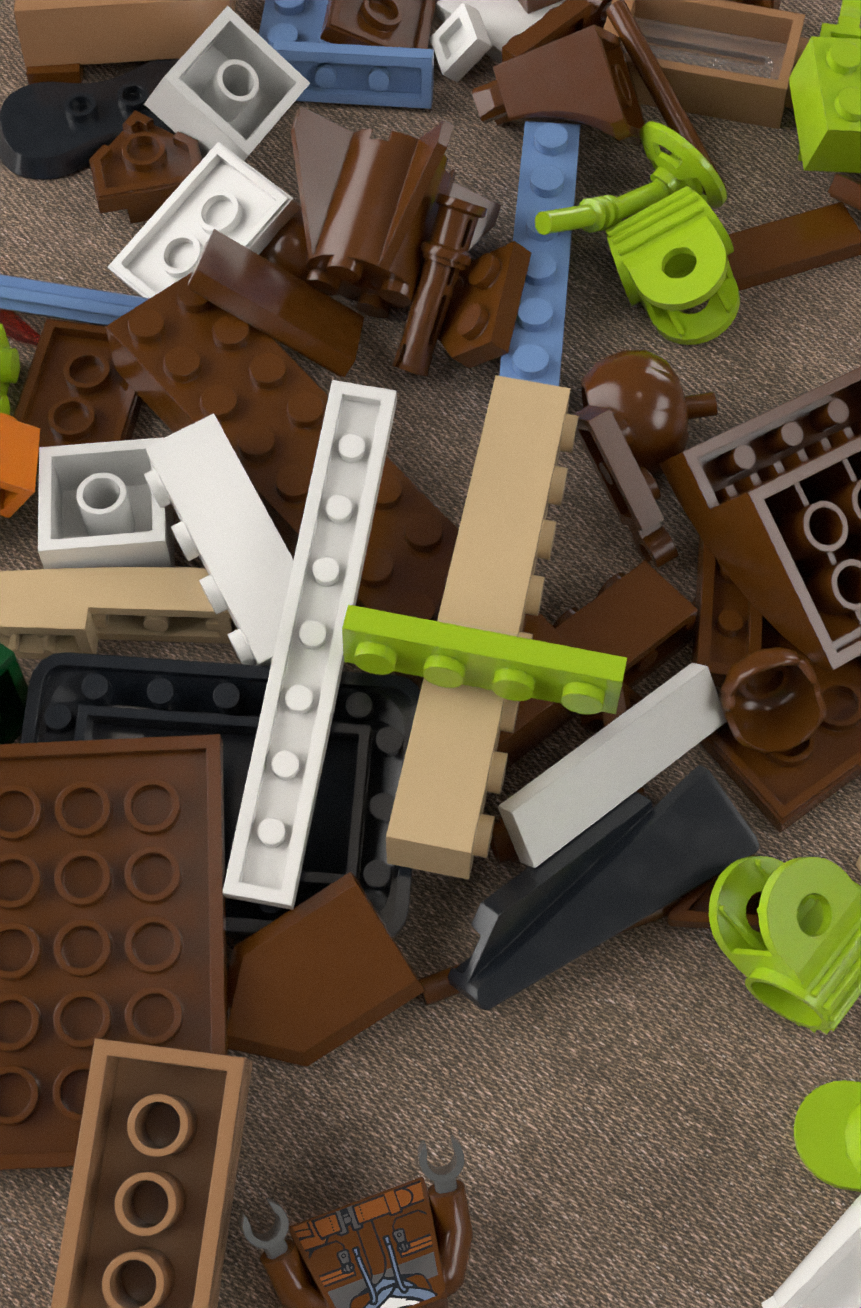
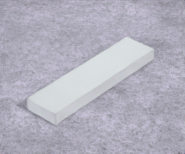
[497,662,727,868]

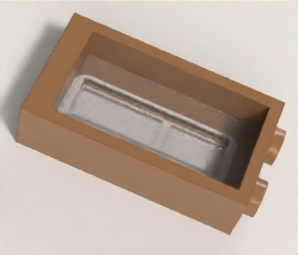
[603,0,810,129]

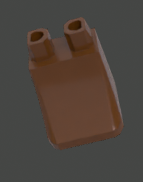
[472,24,646,146]

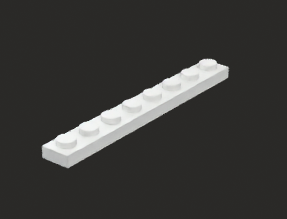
[222,380,397,910]

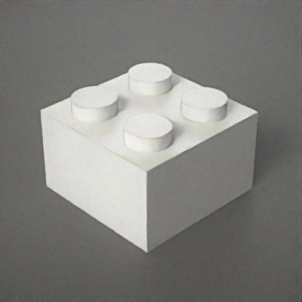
[144,6,310,161]
[38,437,175,569]

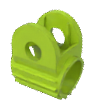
[605,186,740,345]
[709,856,861,1035]

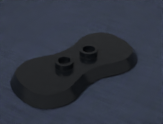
[0,59,179,179]

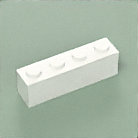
[143,414,293,666]

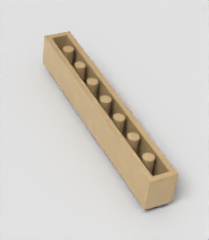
[386,375,579,880]

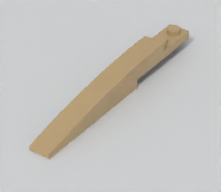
[0,567,237,659]

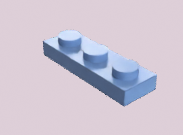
[272,40,434,109]

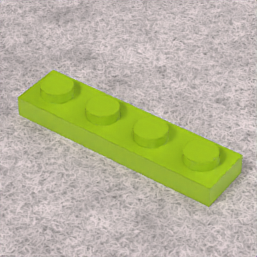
[342,604,627,714]

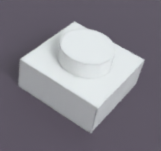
[429,2,492,82]

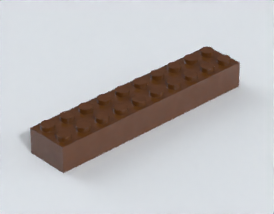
[105,272,579,769]

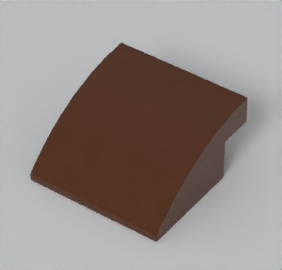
[659,367,861,672]

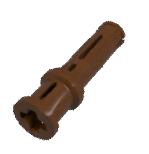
[392,193,488,377]

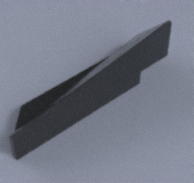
[448,765,759,1010]

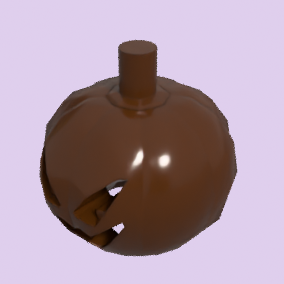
[581,350,718,479]

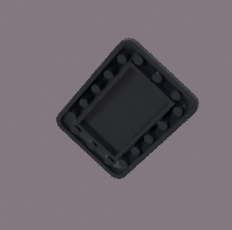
[20,652,421,938]

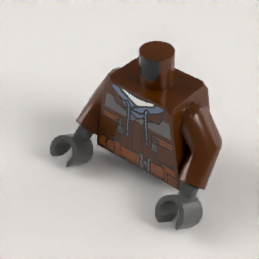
[238,1134,473,1308]

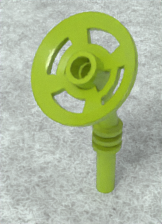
[534,121,727,235]

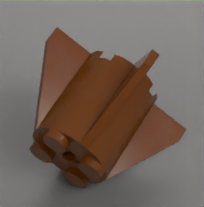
[291,106,501,318]

